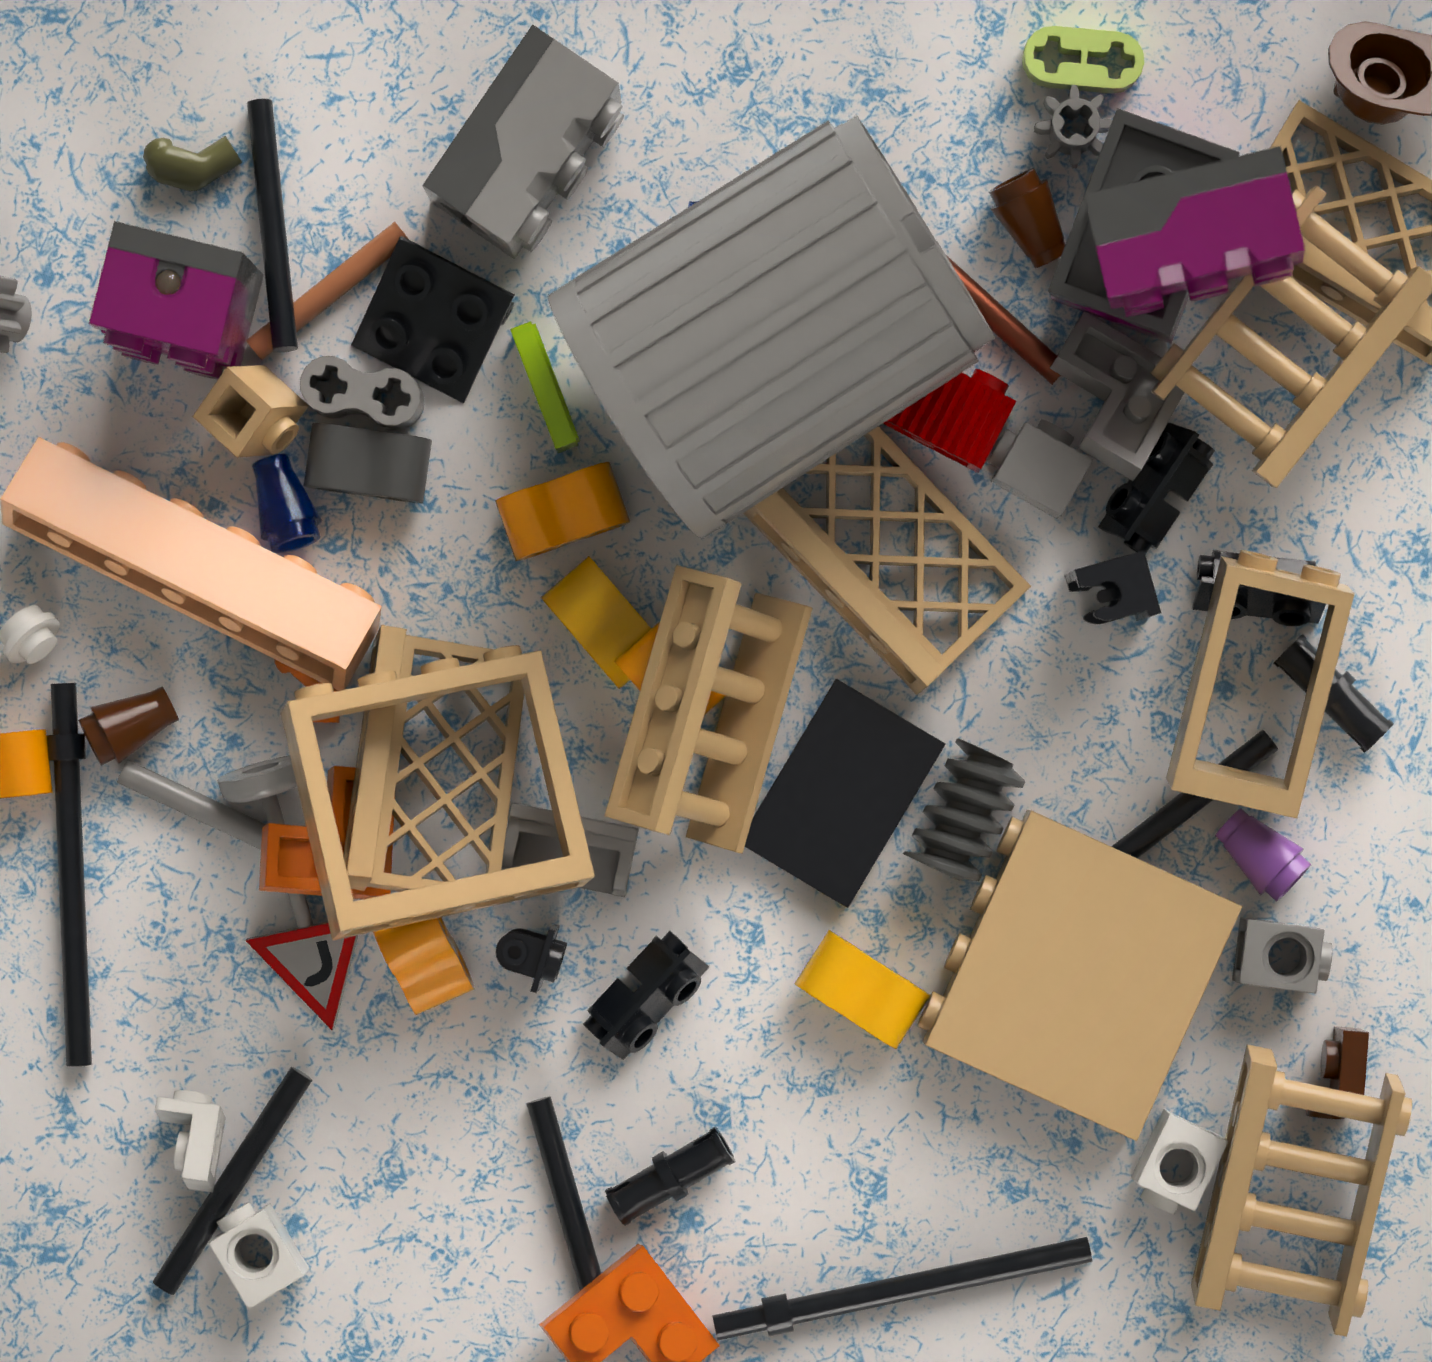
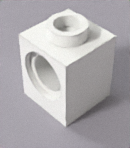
[1131,1109,1228,1215]
[209,1202,310,1309]

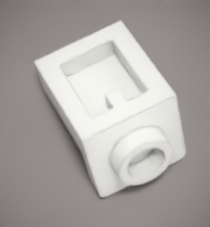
[155,1090,226,1193]

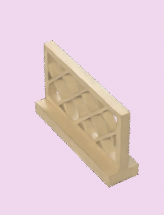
[1270,100,1432,366]
[743,426,1031,695]
[343,625,524,892]

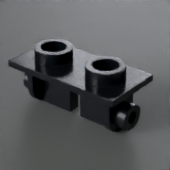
[1098,422,1215,555]
[1192,550,1326,626]
[496,924,567,993]
[583,930,709,1060]

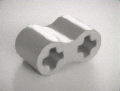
[300,356,424,430]

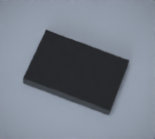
[745,679,945,908]

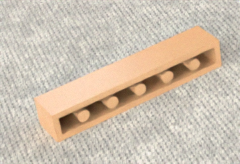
[1,437,382,691]

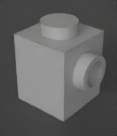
[988,419,1093,519]

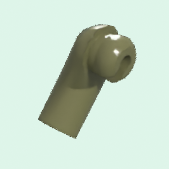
[143,136,243,191]

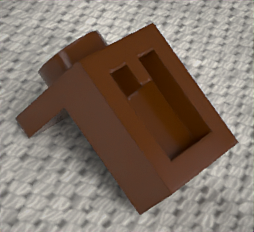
[1306,1026,1369,1119]

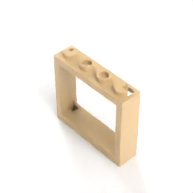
[280,645,595,941]

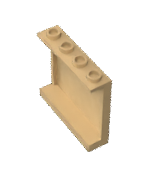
[917,810,1243,1141]

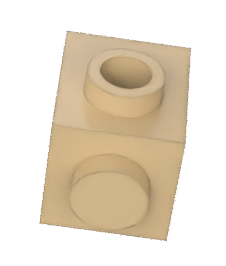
[192,365,309,458]

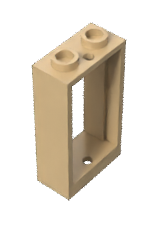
[1166,550,1354,819]

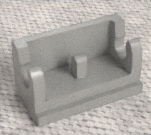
[501,803,639,897]

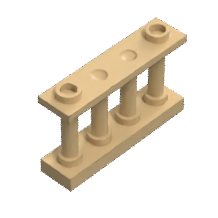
[1150,185,1432,488]
[604,565,813,854]
[1191,1044,1412,1337]

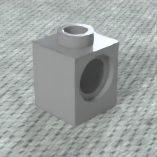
[1232,917,1332,994]

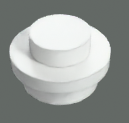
[0,605,60,664]

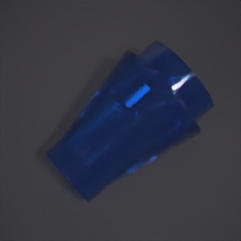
[252,454,322,553]

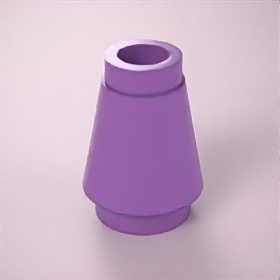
[1215,808,1311,902]

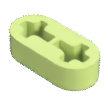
[1022,26,1144,94]

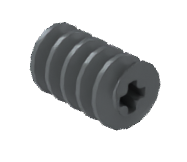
[903,738,1025,881]

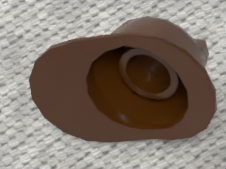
[1328,21,1432,125]

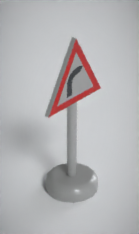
[217,755,358,1030]

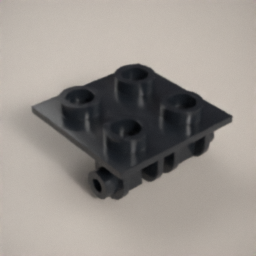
[351,236,515,403]

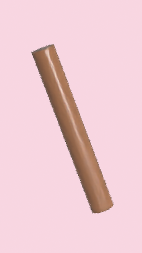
[246,221,408,360]

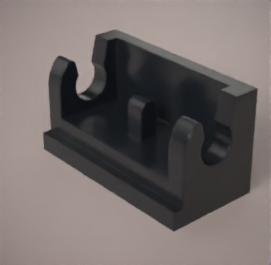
[1064,550,1161,624]

